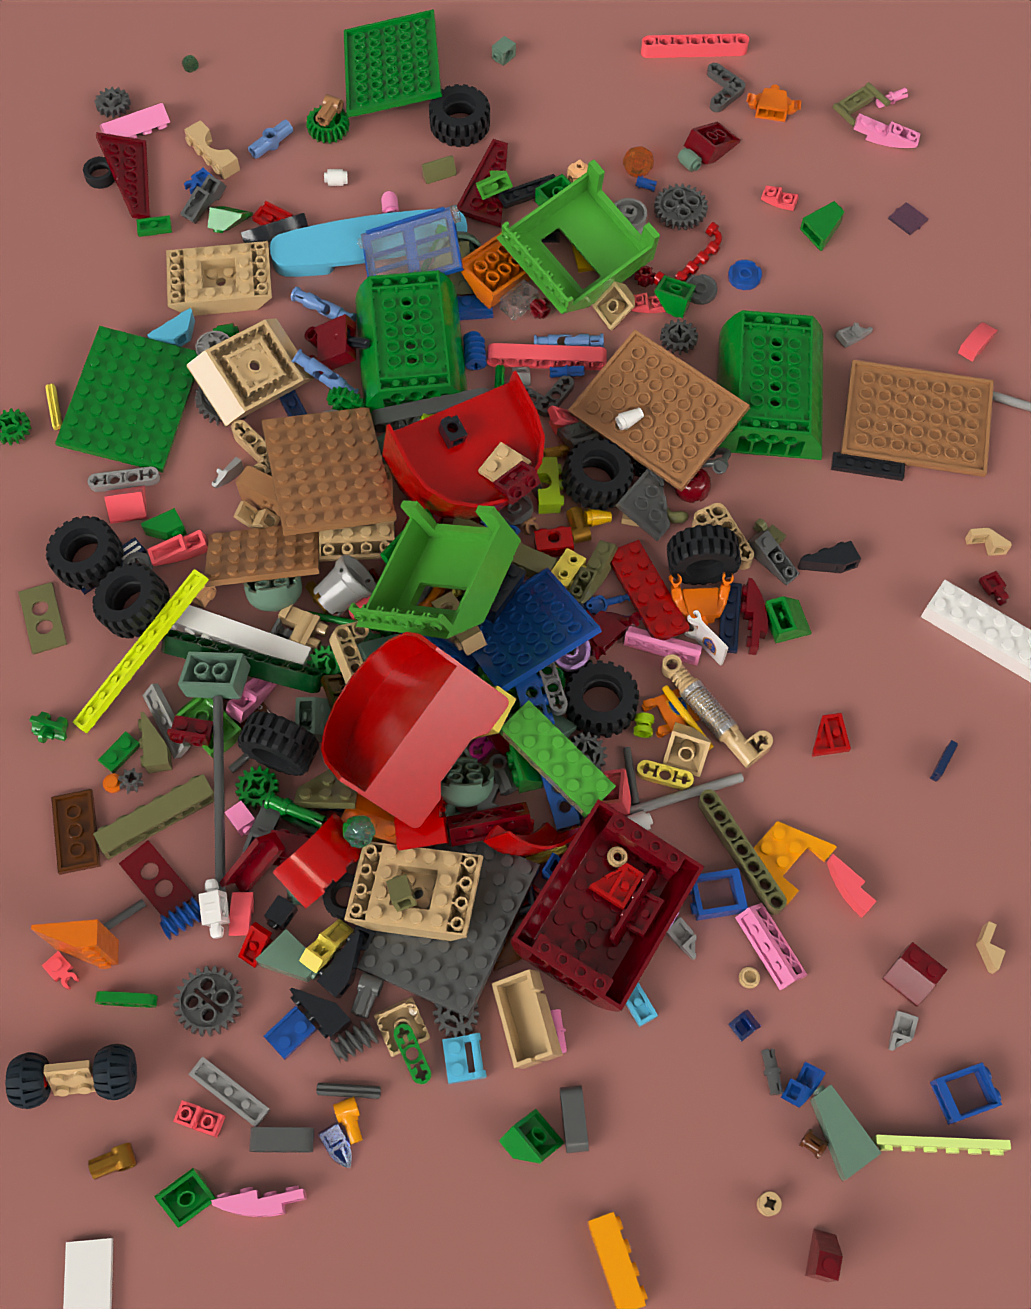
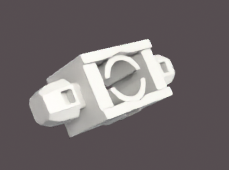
[198,879,230,939]

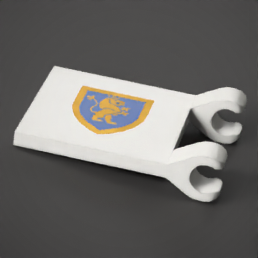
[684,610,729,666]

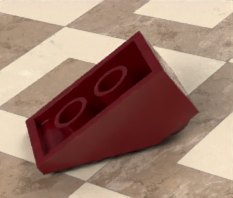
[683,121,741,165]

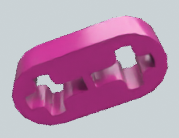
[469,736,494,762]

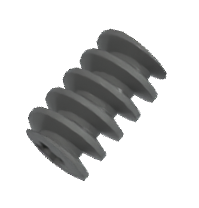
[330,1021,379,1063]

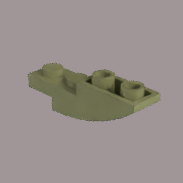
[569,540,618,604]

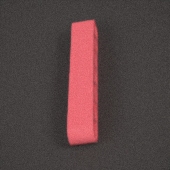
[641,33,749,58]
[487,343,607,370]

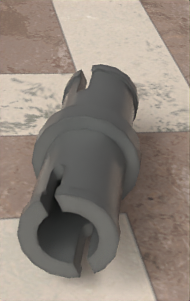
[761,1048,784,1096]

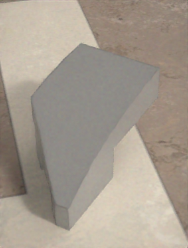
[835,322,873,348]
[211,457,244,488]
[666,917,697,960]
[888,1010,919,1051]

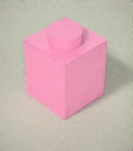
[224,801,255,837]

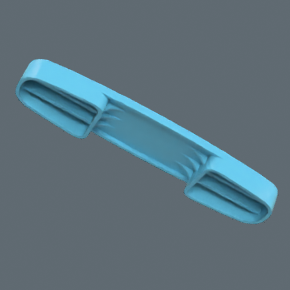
[270,209,468,277]

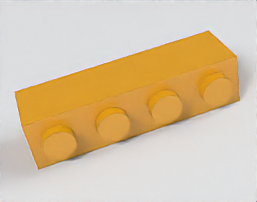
[587,1212,648,1309]

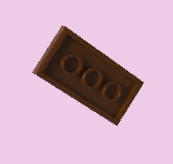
[51,789,101,875]

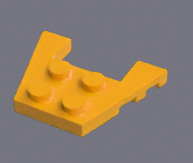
[754,821,837,906]

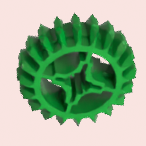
[306,105,350,144]

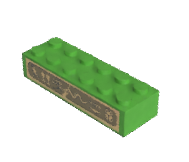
[499,700,616,818]

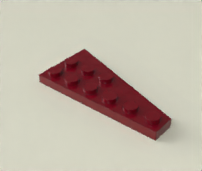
[96,132,150,219]
[455,139,508,228]

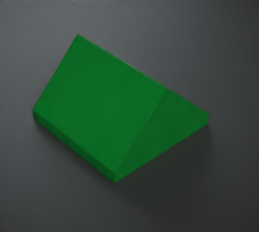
[154,1168,216,1228]

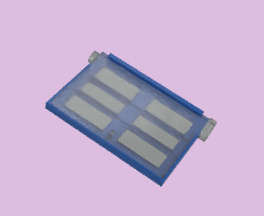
[357,204,464,277]

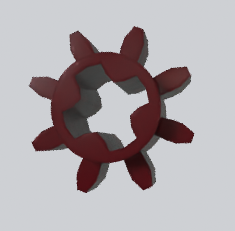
[634,266,656,287]
[530,297,551,319]

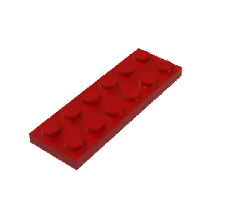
[610,540,690,641]

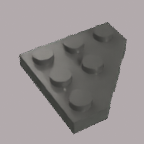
[615,469,670,542]

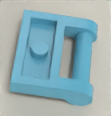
[442,1033,487,1084]

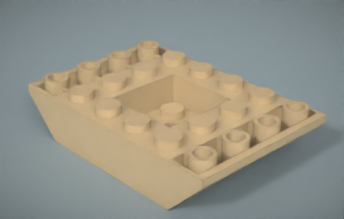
[166,241,272,316]
[187,318,314,427]
[319,464,395,561]
[344,841,483,941]

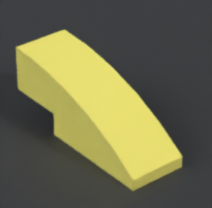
[299,919,354,973]

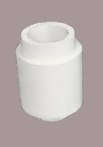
[324,169,348,186]
[626,810,653,830]

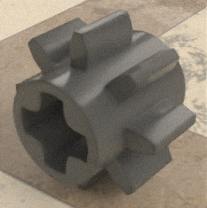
[118,768,144,794]

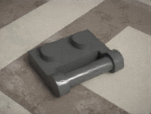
[557,422,604,449]

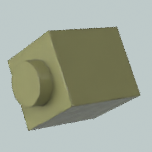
[386,874,417,912]

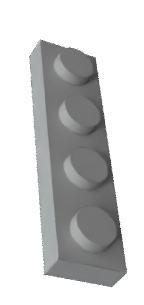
[142,683,191,759]
[188,1056,270,1127]

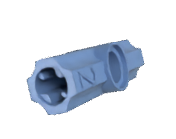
[248,119,293,159]

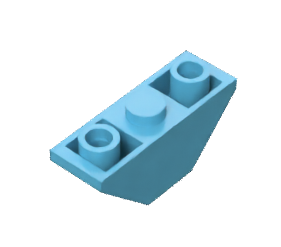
[147,308,195,347]

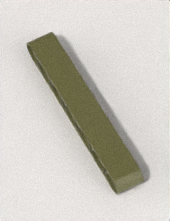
[698,789,787,915]

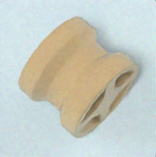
[756,1192,782,1217]

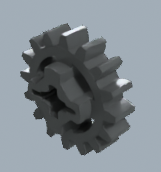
[94,87,131,118]
[660,319,698,355]
[571,732,608,771]
[433,1003,479,1037]

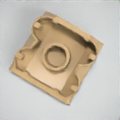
[373,997,430,1057]

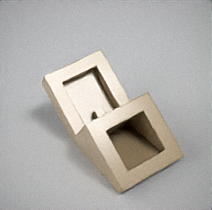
[233,500,280,529]
[965,528,1012,556]
[976,921,1006,974]

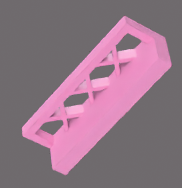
[624,626,703,666]
[735,903,807,990]

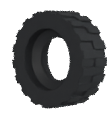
[322,872,355,920]

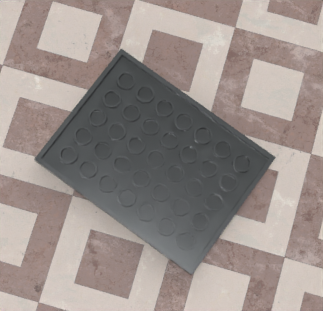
[357,828,541,1018]

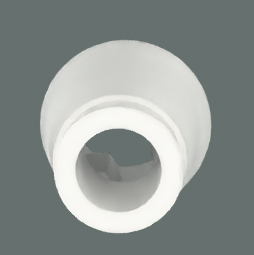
[615,408,644,430]

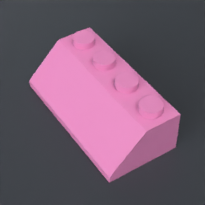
[99,103,170,139]

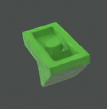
[476,171,513,200]

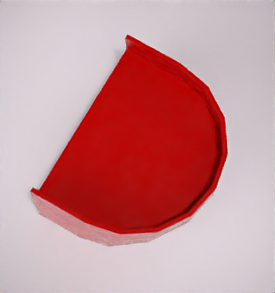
[382,371,545,519]
[321,632,509,828]

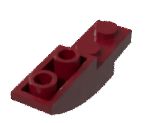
[741,578,768,655]

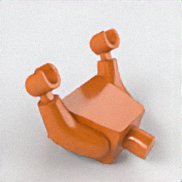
[746,84,802,122]
[669,572,734,629]

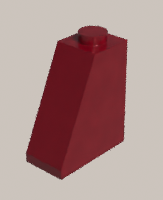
[805,1229,843,1282]

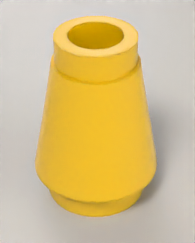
[584,509,612,527]

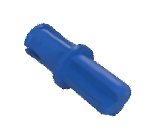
[550,365,585,378]

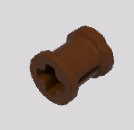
[799,1129,829,1159]

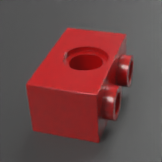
[534,526,574,557]

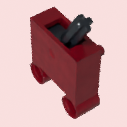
[304,314,371,374]

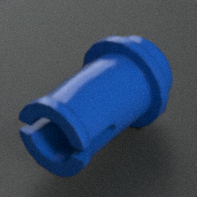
[635,175,657,192]

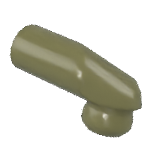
[667,508,688,524]

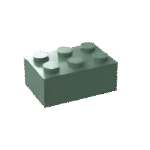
[178,652,251,699]

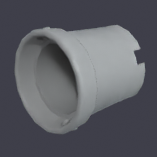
[314,554,376,616]

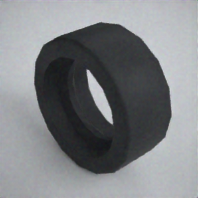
[83,156,115,189]

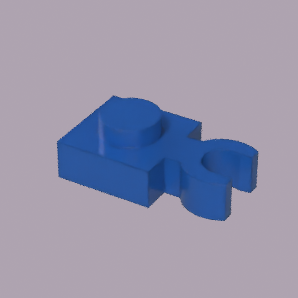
[184,168,214,194]

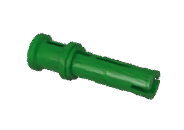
[264,791,326,828]

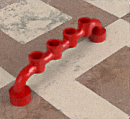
[653,222,722,286]

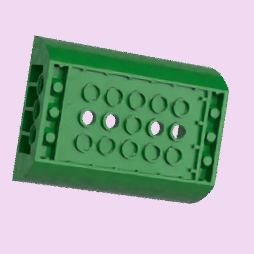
[355,270,468,413]
[717,310,823,460]

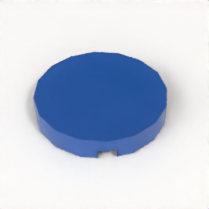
[728,260,762,290]

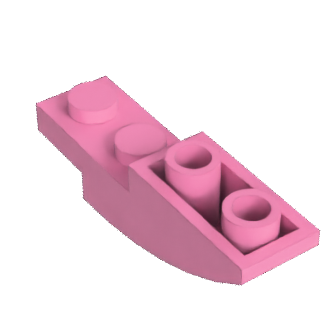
[854,113,920,148]
[211,1186,307,1217]

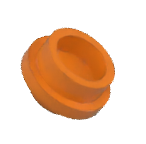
[103,773,122,793]

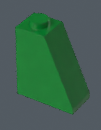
[800,201,844,251]

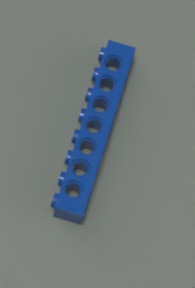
[515,673,583,832]

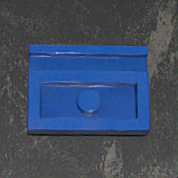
[457,295,493,320]
[264,1006,317,1060]

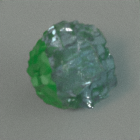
[343,815,376,848]

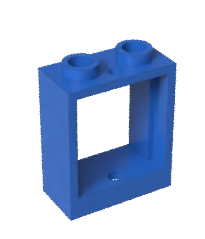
[689,868,748,921]
[930,1062,1002,1125]

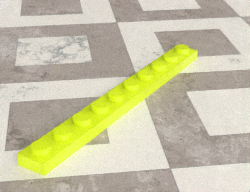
[72,569,209,733]

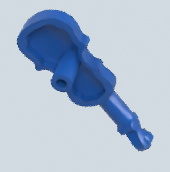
[579,593,630,615]

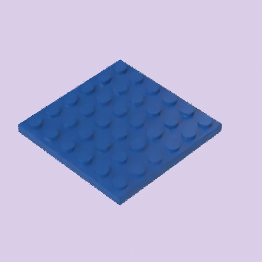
[471,567,602,691]

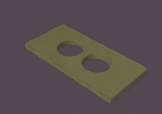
[18,582,67,655]

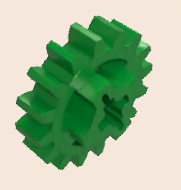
[326,386,365,410]
[0,408,32,446]
[307,645,342,687]
[235,766,279,810]

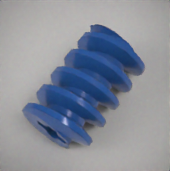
[463,331,487,370]
[160,897,201,940]

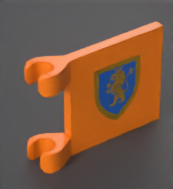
[641,689,702,738]

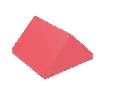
[104,486,147,524]

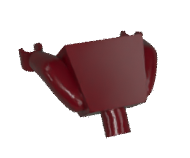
[586,610,644,660]

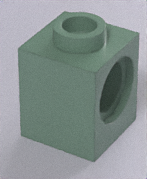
[492,36,516,66]

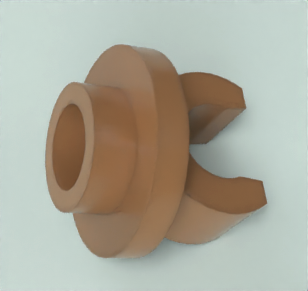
[519,517,539,535]

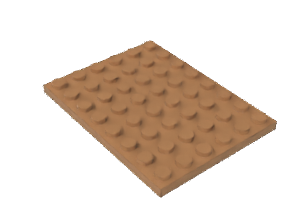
[568,330,750,492]
[841,360,994,477]
[261,407,397,536]

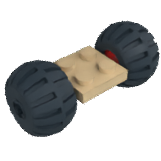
[5,1044,137,1109]

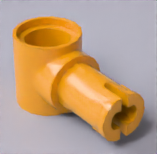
[333,1096,363,1145]

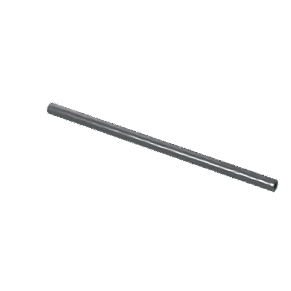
[213,696,226,892]

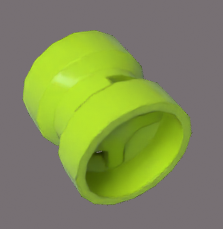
[633,712,655,738]

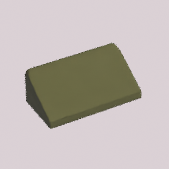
[422,155,457,184]

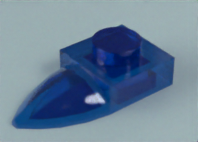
[318,1121,352,1168]

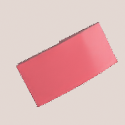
[761,186,799,211]
[632,293,666,313]
[229,892,254,936]
[173,1100,226,1138]

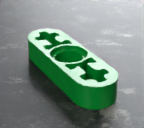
[95,991,158,1008]
[394,1023,431,1084]

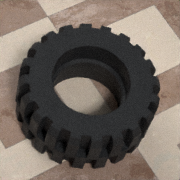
[429,84,490,147]
[561,438,634,510]
[46,516,124,590]
[667,524,741,585]
[92,563,170,638]
[565,660,639,738]
[237,711,319,776]

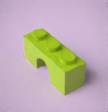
[537,457,564,514]

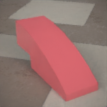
[958,322,998,362]
[147,529,208,566]
[827,854,877,918]

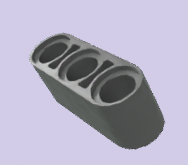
[560,1085,589,1153]
[249,1127,314,1153]

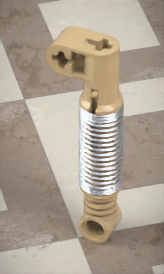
[662,654,773,768]

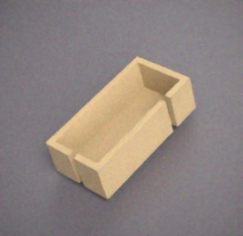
[492,969,563,1069]

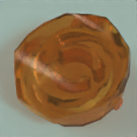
[623,146,654,178]

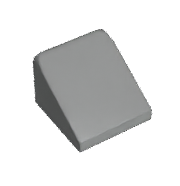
[512,366,531,386]

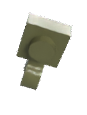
[753,518,786,545]

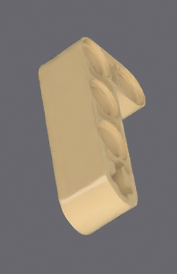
[231,420,272,476]
[692,503,754,570]
[329,621,369,684]

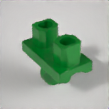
[29,711,68,743]

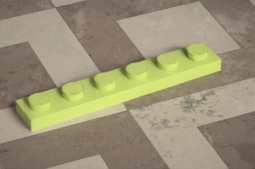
[872,1135,1011,1156]

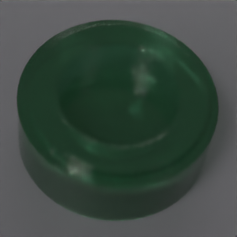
[182,55,199,73]

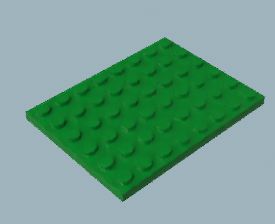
[344,9,442,118]
[55,326,198,473]

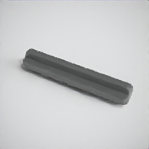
[316,1083,381,1099]

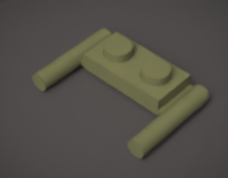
[832,82,891,127]

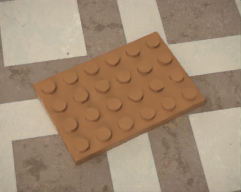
[205,526,320,587]

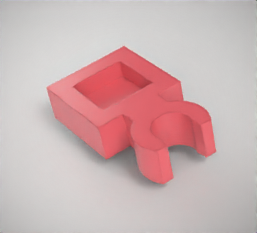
[42,951,80,990]

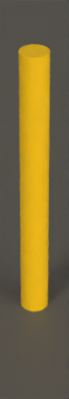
[662,685,714,751]

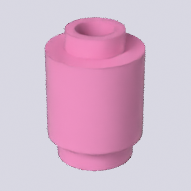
[381,191,399,214]

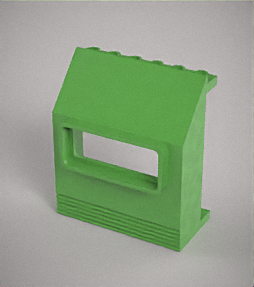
[496,159,660,314]
[348,500,521,639]

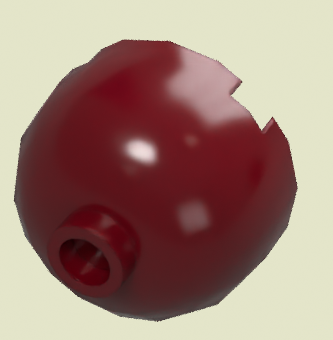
[674,468,711,503]

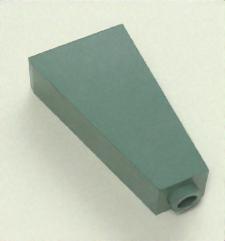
[810,1085,881,1181]

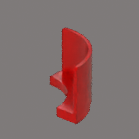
[394,795,449,850]
[273,813,363,909]
[484,822,580,857]

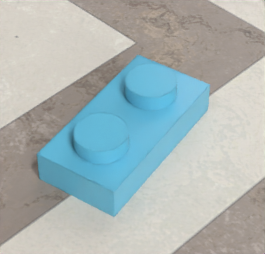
[626,982,658,1027]

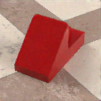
[238,922,273,968]

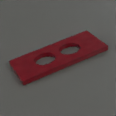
[119,840,196,918]

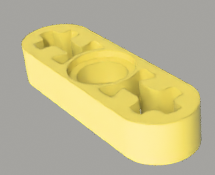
[636,760,694,790]

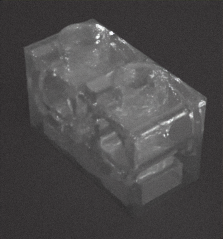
[500,279,539,321]

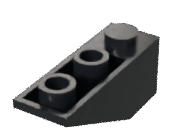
[798,541,861,573]
[317,930,364,998]
[289,988,352,1040]

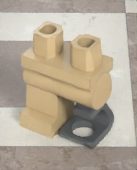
[270,604,329,651]

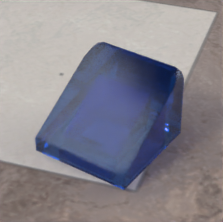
[728,1010,761,1042]

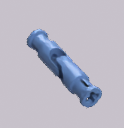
[290,287,356,321]
[534,333,604,348]
[291,349,359,393]

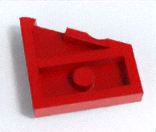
[812,713,851,757]
[589,863,644,910]

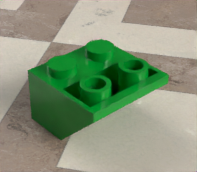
[765,596,812,644]
[506,744,543,794]

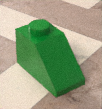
[140,508,187,540]

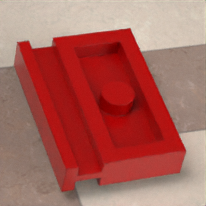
[252,201,293,225]

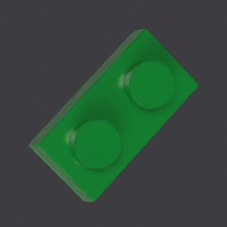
[136,215,172,237]
[98,731,140,773]

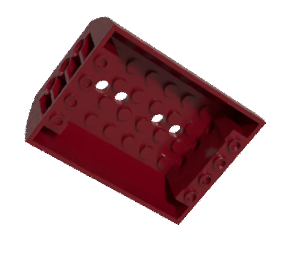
[511,799,705,1012]

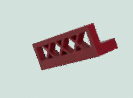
[446,802,532,846]
[219,832,285,892]

